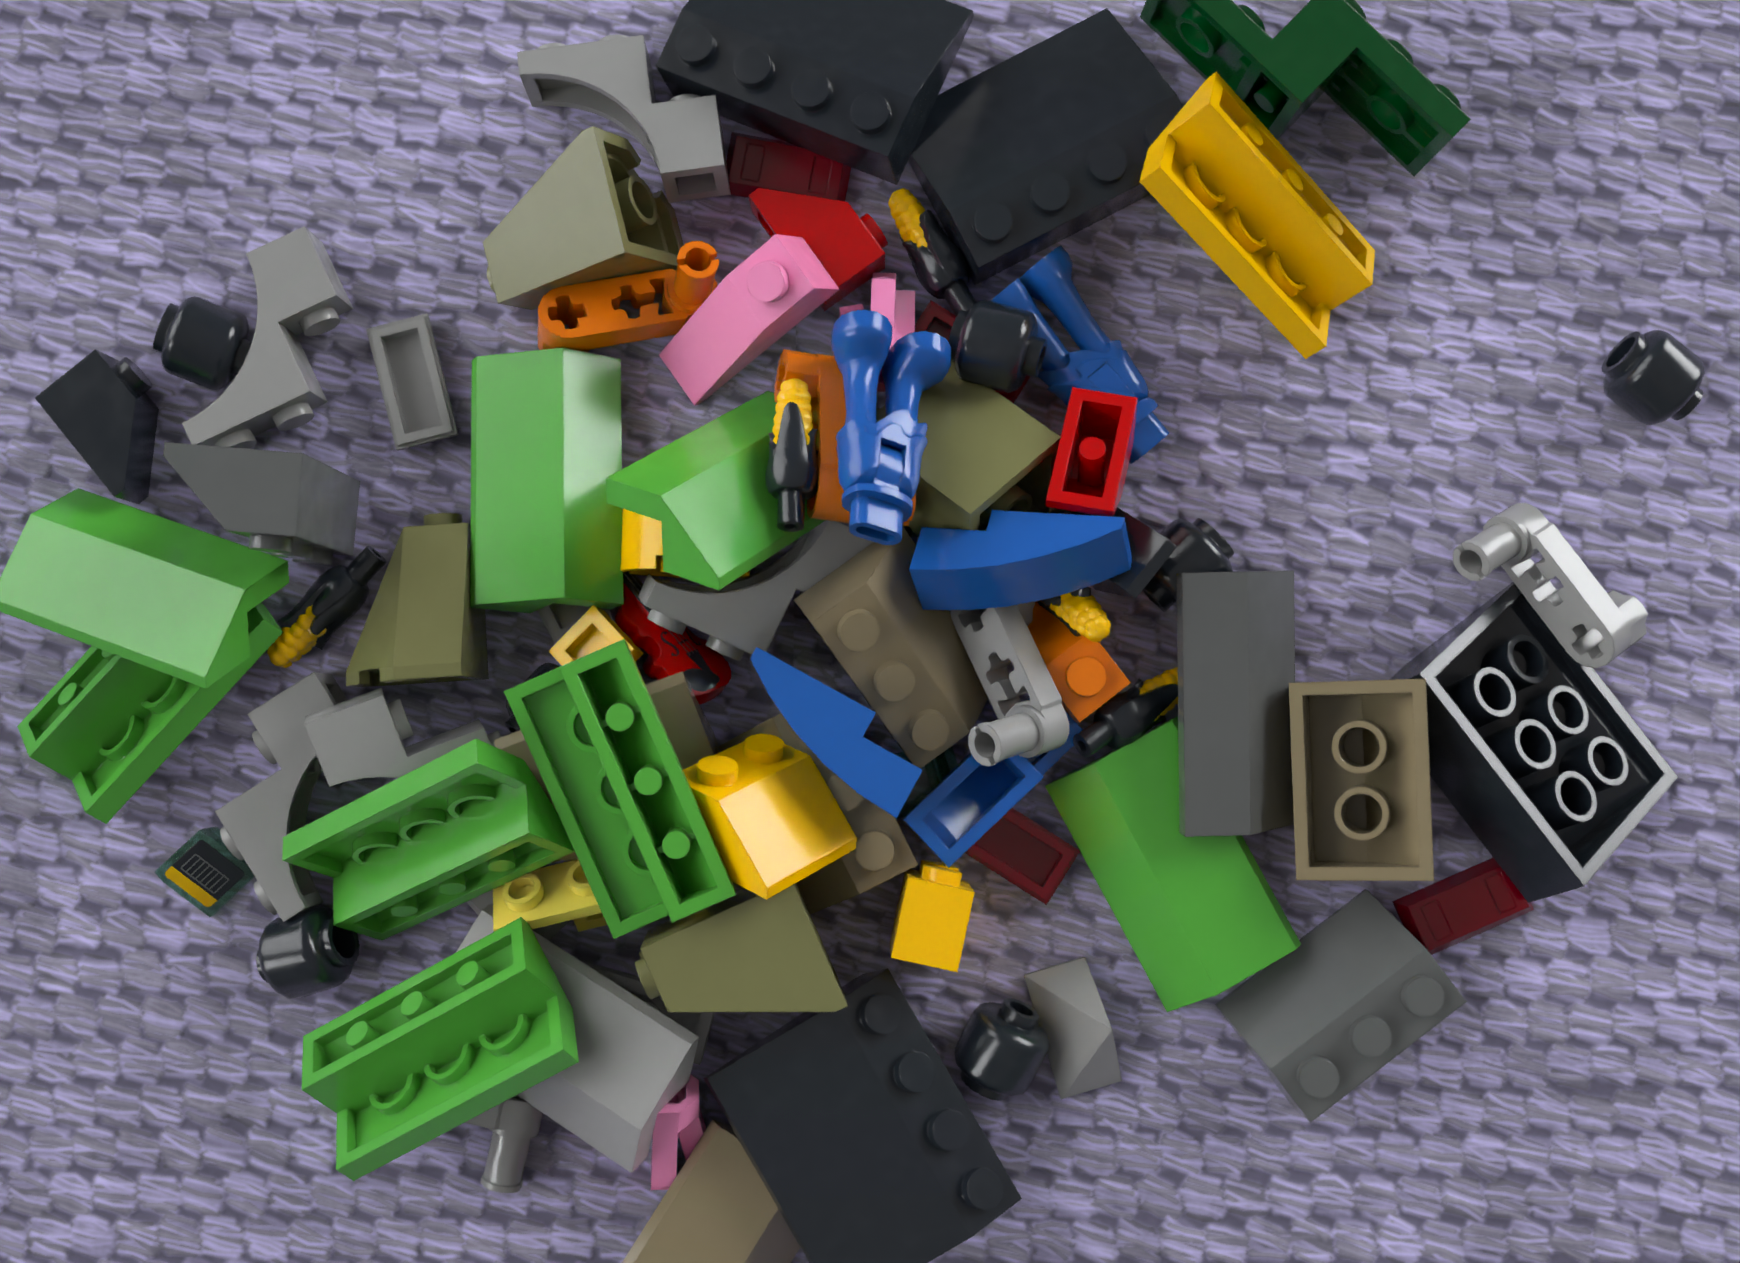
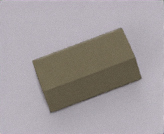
[622,1120,800,1263]

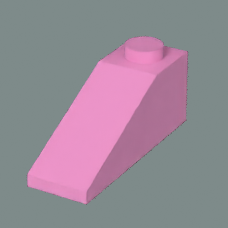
[659,234,839,406]

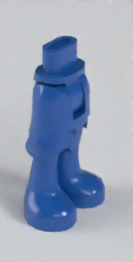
[990,245,1169,464]
[831,310,951,545]

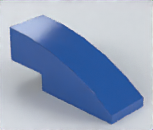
[909,510,1132,610]
[750,647,923,818]
[903,696,1083,868]

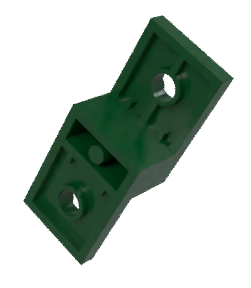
[1140,0,1471,177]

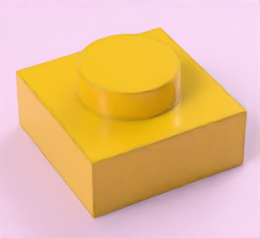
[549,605,644,666]

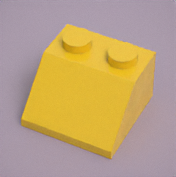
[683,733,857,900]

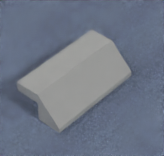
[456,903,699,1173]

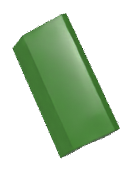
[470,348,624,614]
[606,391,826,590]
[0,488,289,688]
[17,603,283,824]
[503,639,737,939]
[1045,717,1301,1012]
[282,738,575,940]
[302,917,579,1181]

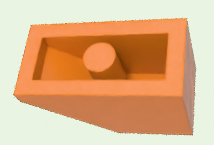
[1027,601,1131,723]

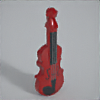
[615,571,732,704]

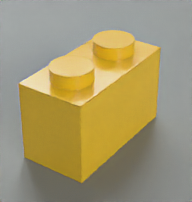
[889,860,975,973]

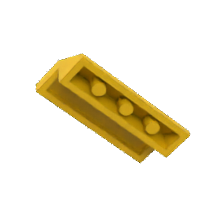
[1139,71,1375,359]

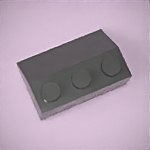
[163,442,360,566]
[1215,889,1467,1123]

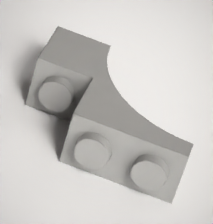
[517,34,731,203]
[182,226,353,449]
[638,520,873,661]
[215,672,348,922]
[304,687,501,787]

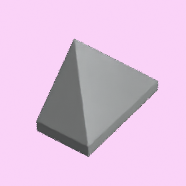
[1024,957,1122,1099]

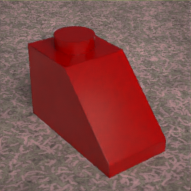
[748,188,888,312]
[1046,387,1138,517]

